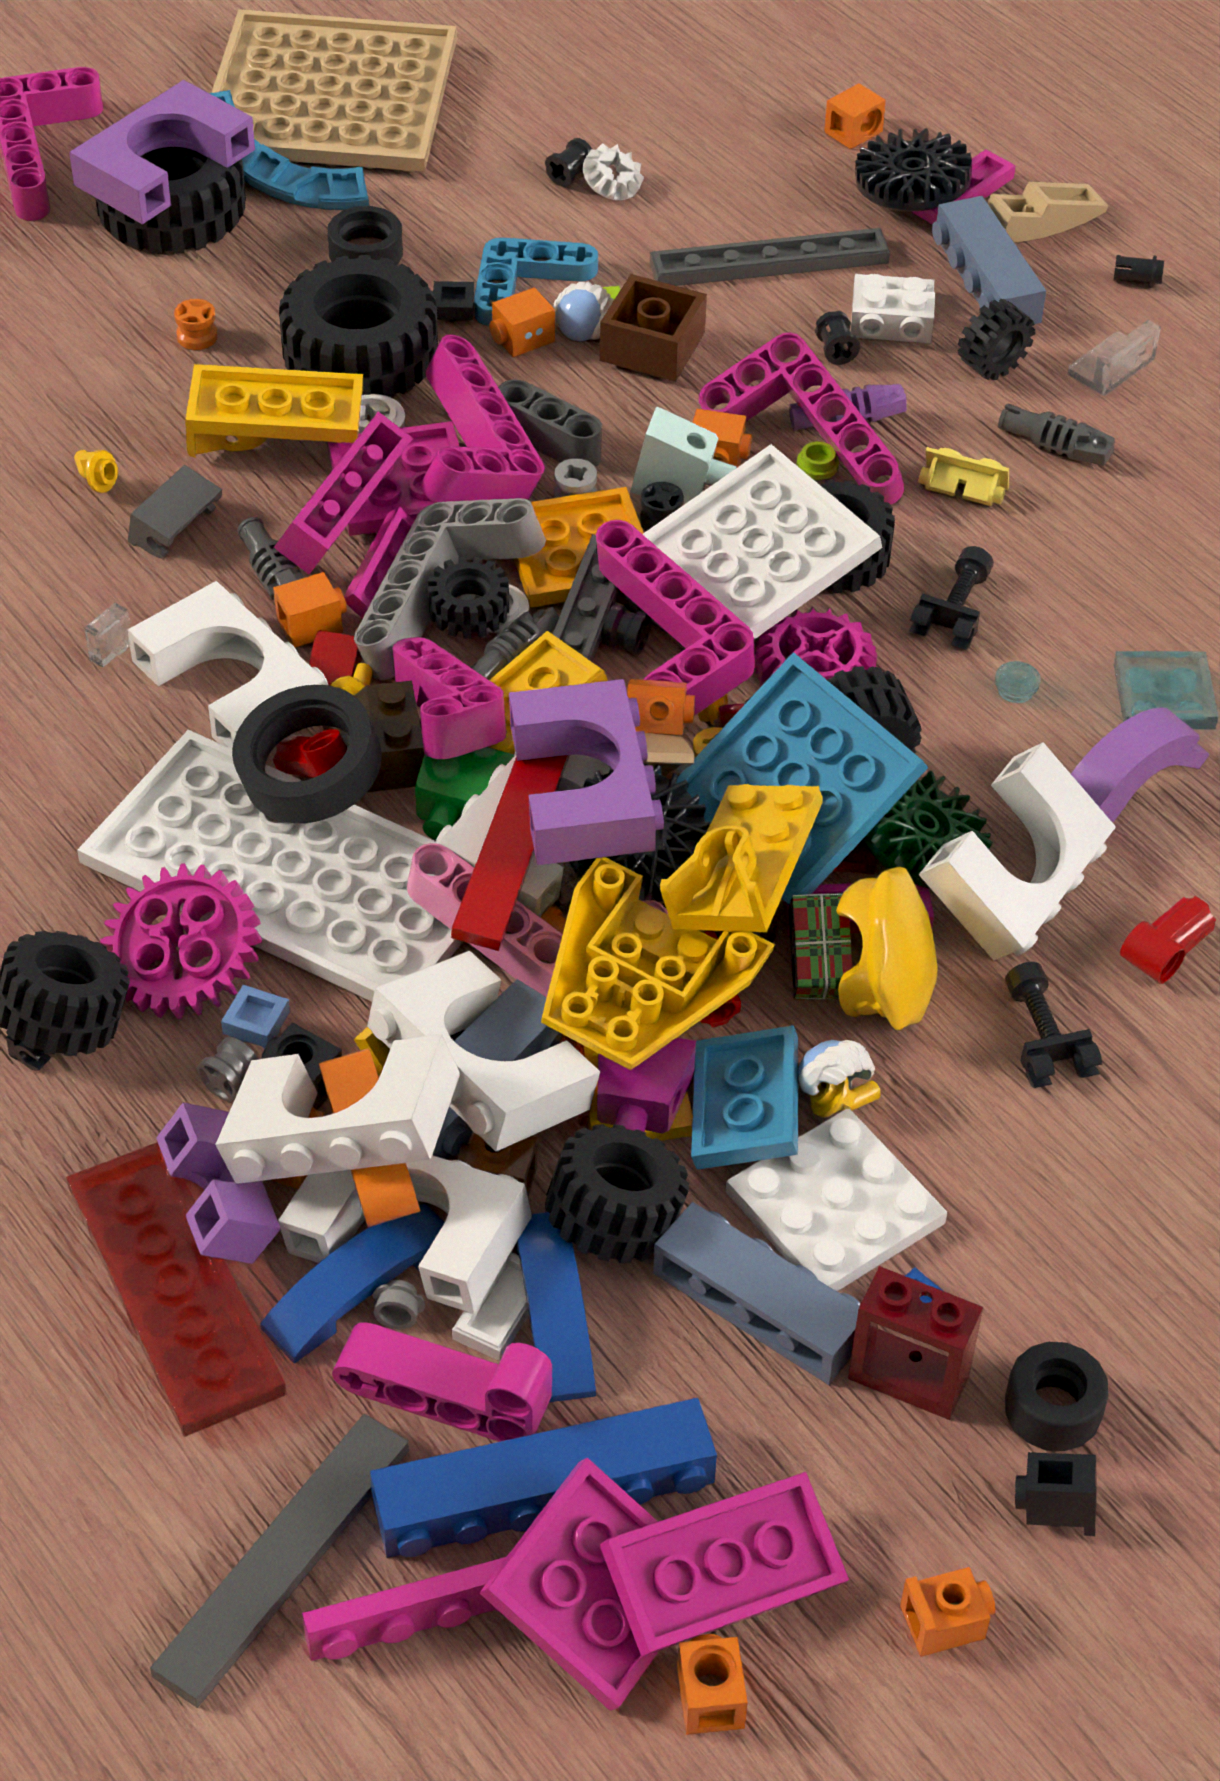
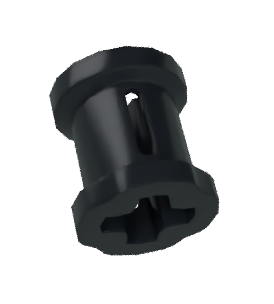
[545,138,592,187]
[815,311,860,365]

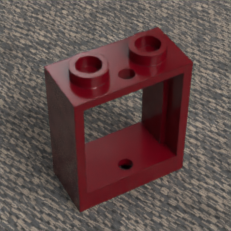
[848,1266,984,1420]

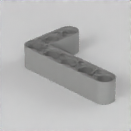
[354,498,546,680]

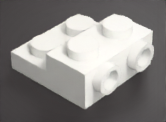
[850,274,935,344]

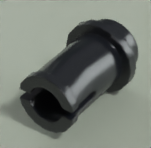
[1113,255,1165,288]

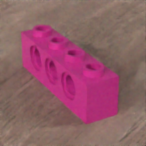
[274,411,413,575]

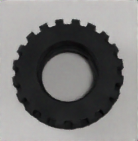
[95,147,246,254]
[279,255,438,398]

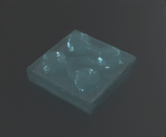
[1114,651,1218,730]

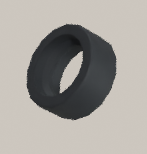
[327,206,403,265]

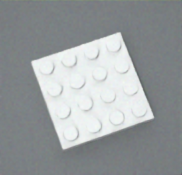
[643,444,882,639]

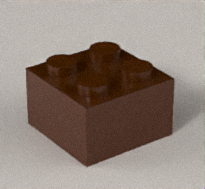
[599,274,707,382]

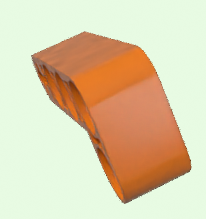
[319,1048,420,1227]

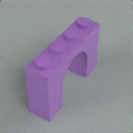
[69,80,255,224]
[509,679,664,865]

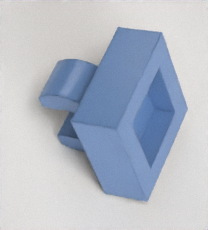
[221,985,290,1049]

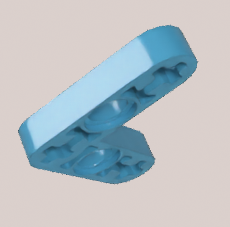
[474,237,598,326]

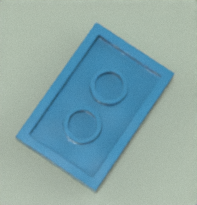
[691,1025,798,1170]

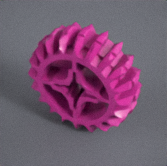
[755,607,877,687]

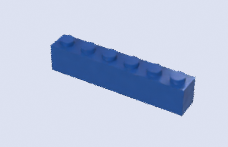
[370,1398,717,1558]

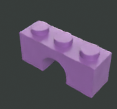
[156,1102,281,1264]

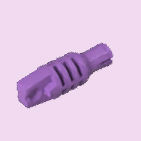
[789,384,907,431]

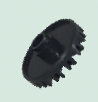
[855,128,972,212]
[569,763,710,902]

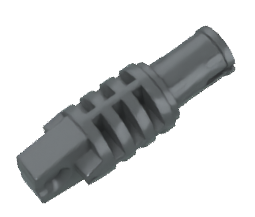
[998,403,1115,466]
[237,517,304,600]
[470,607,559,680]

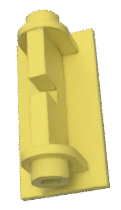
[918,447,1009,506]

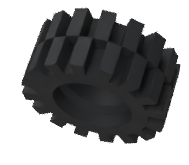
[958,299,1036,380]
[428,556,509,639]

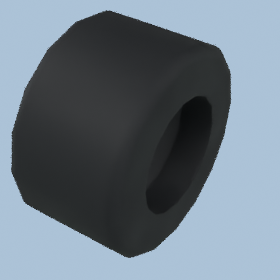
[1005,1341,1109,1451]

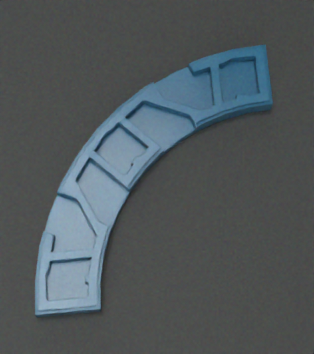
[210,90,370,210]

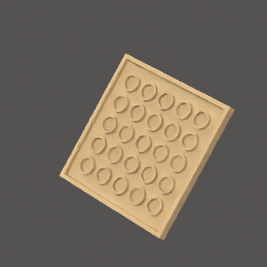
[211,9,457,172]

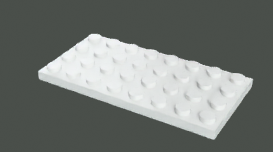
[77,730,463,1002]

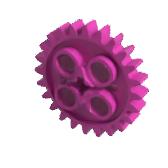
[100,863,262,1019]

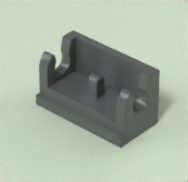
[128,465,223,558]

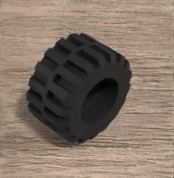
[819,480,895,593]
[826,666,922,753]
[0,931,130,1056]
[545,1124,689,1263]

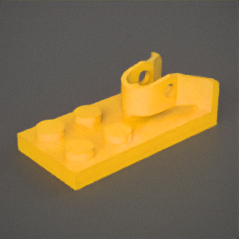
[185,364,363,458]
[660,784,823,932]

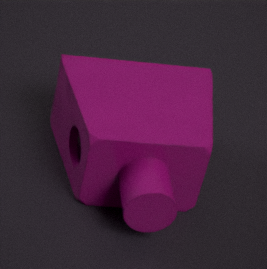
[597,1038,696,1134]

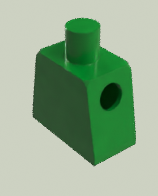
[415,747,514,840]

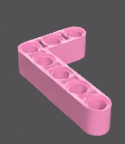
[407,843,668,997]

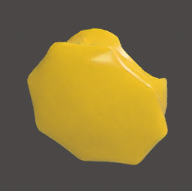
[836,867,938,1030]

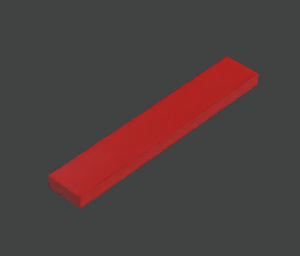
[451,755,570,951]

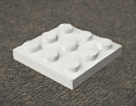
[726,1109,947,1291]

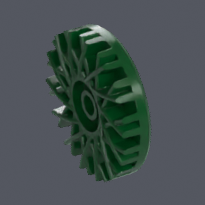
[862,771,993,889]

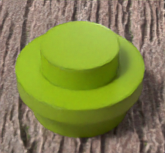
[796,441,839,480]

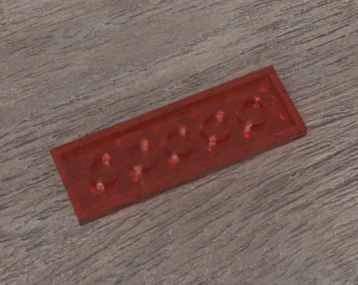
[66,1142,287,1437]

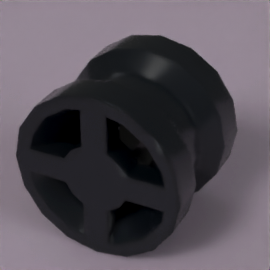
[640,482,684,531]
[602,602,652,655]

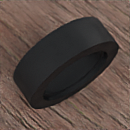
[232,685,382,824]

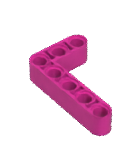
[0,67,103,221]
[699,332,904,505]
[420,334,545,503]
[596,520,755,716]

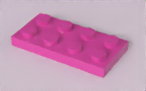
[600,1472,849,1657]

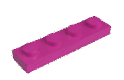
[302,1557,506,1661]

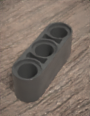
[498,379,602,467]

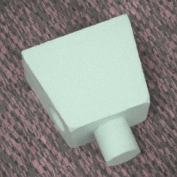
[630,407,737,504]

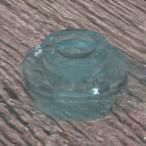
[995,661,1041,703]

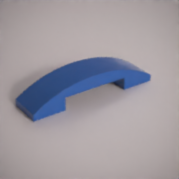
[260,1204,445,1364]
[515,1212,596,1402]

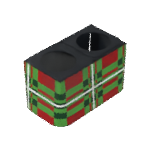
[788,893,852,1000]

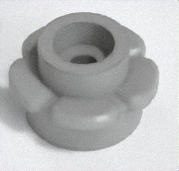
[373,1280,425,1330]

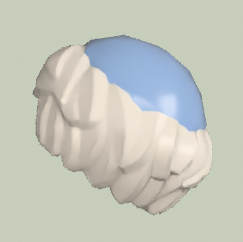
[553,281,614,342]
[798,1040,875,1095]

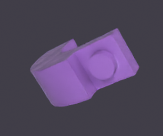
[1071,708,1210,822]

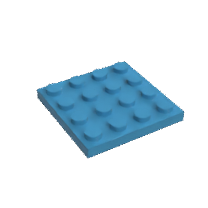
[677,652,928,905]

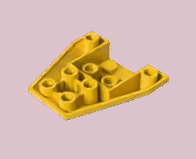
[541,857,775,1070]

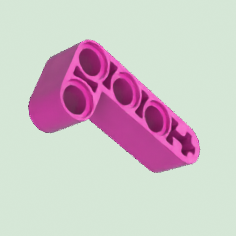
[393,637,507,759]
[332,1322,552,1442]

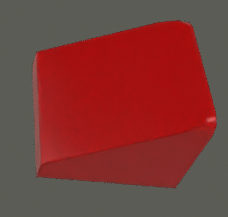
[309,630,362,686]

